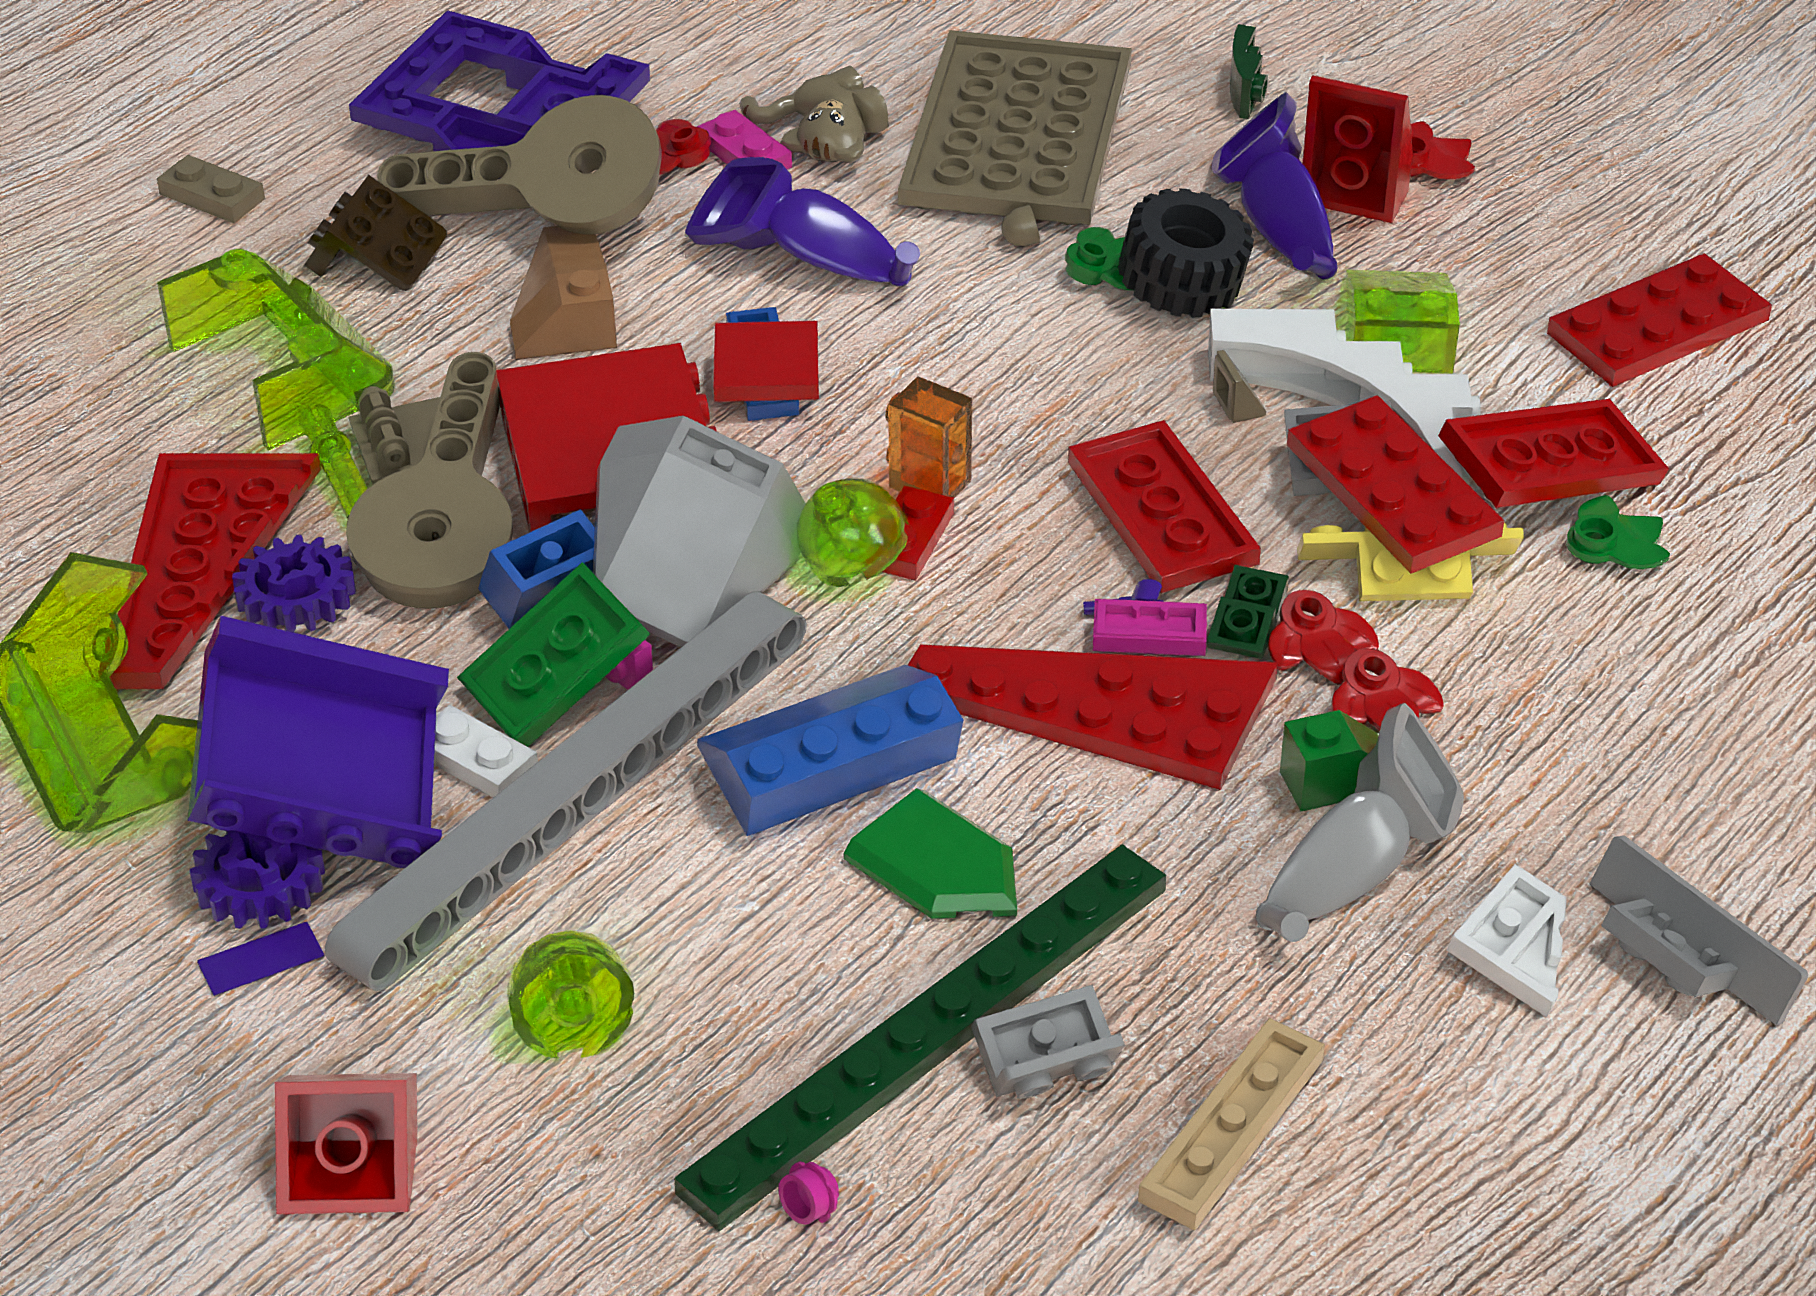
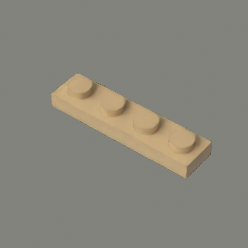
[1138,1018,1325,1231]

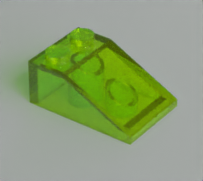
[1346,269,1460,374]

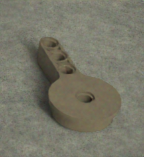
[377,95,662,234]
[346,352,513,609]

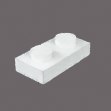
[434,705,538,798]

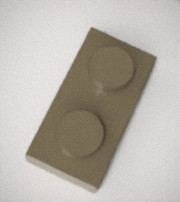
[157,155,265,223]

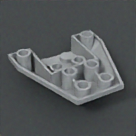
[593,416,815,647]

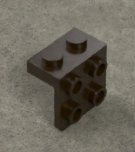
[304,174,447,291]

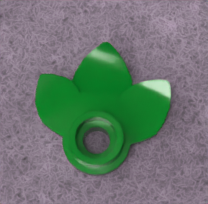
[1065,227,1135,291]
[1566,495,1670,569]

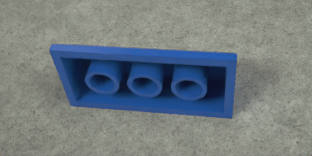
[697,664,964,836]

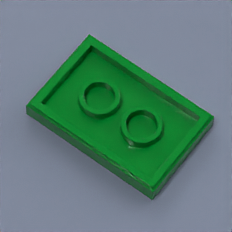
[457,562,650,747]

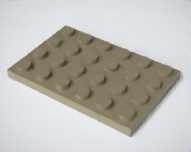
[898,30,1132,225]

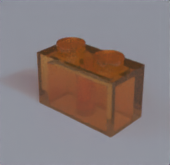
[885,376,972,498]

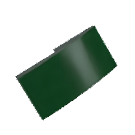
[1230,24,1268,119]
[1207,565,1289,659]

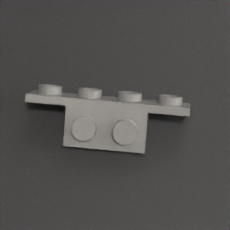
[1590,835,1808,1025]

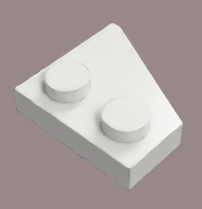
[1447,864,1567,1017]

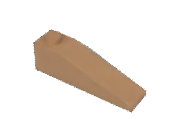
[510,226,617,360]

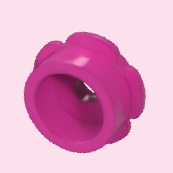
[778,1161,839,1225]

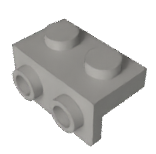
[971,985,1125,1099]

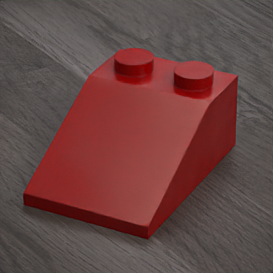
[1302,75,1413,223]

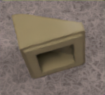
[1213,350,1267,423]

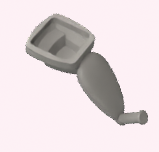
[1256,703,1464,942]

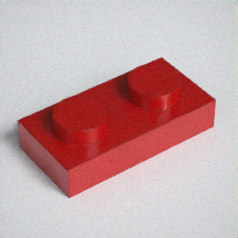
[865,485,954,581]

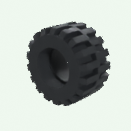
[1118,188,1254,318]

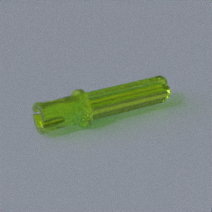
[299,404,368,520]

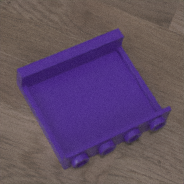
[187,616,449,868]

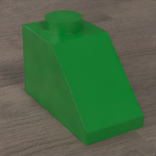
[1280,710,1379,812]

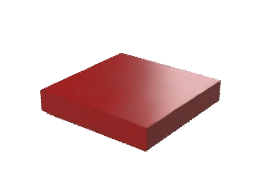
[714,321,819,402]

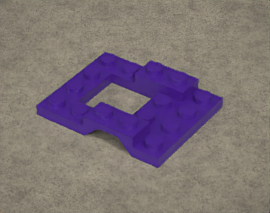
[349,10,650,179]

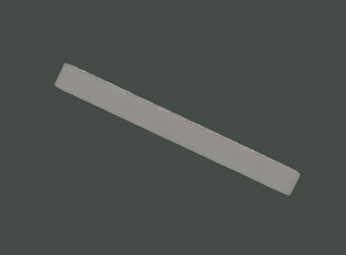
[325,591,806,992]

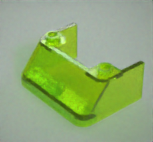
[157,249,395,451]
[0,552,198,833]

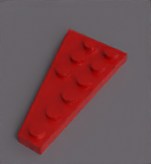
[103,453,321,690]
[908,644,1278,790]

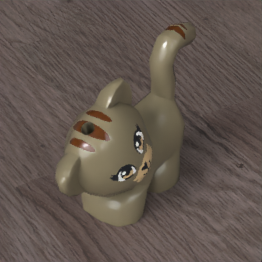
[739,65,889,163]

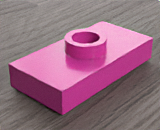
[1093,599,1207,656]

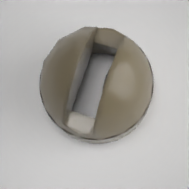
[1002,205,1040,247]

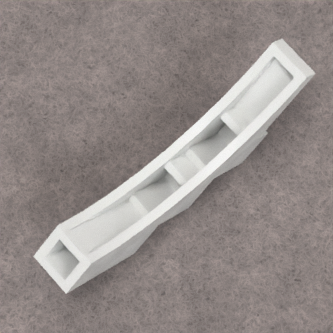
[1208,308,1481,486]

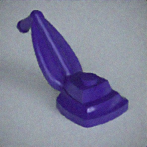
[1211,92,1338,280]
[685,157,920,286]

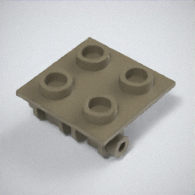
[348,386,440,484]

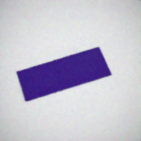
[197,922,325,996]

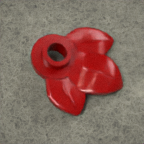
[656,119,711,175]
[1410,121,1475,179]
[1268,590,1379,685]
[1331,648,1444,731]

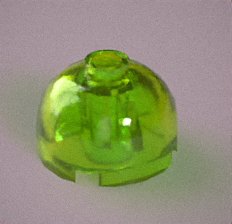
[797,477,909,587]
[507,930,635,1059]

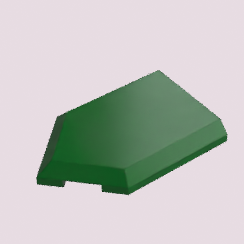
[843,788,1017,919]

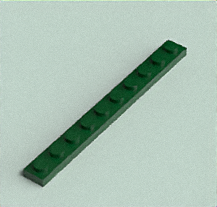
[674,844,1166,1232]

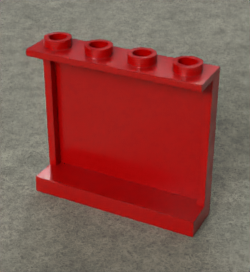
[496,343,717,533]

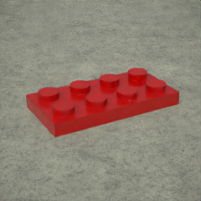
[1547,253,1772,387]
[1287,395,1505,574]
[1438,398,1669,508]
[1068,420,1261,593]

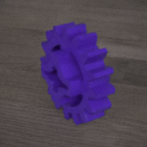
[232,535,356,632]
[190,830,325,929]

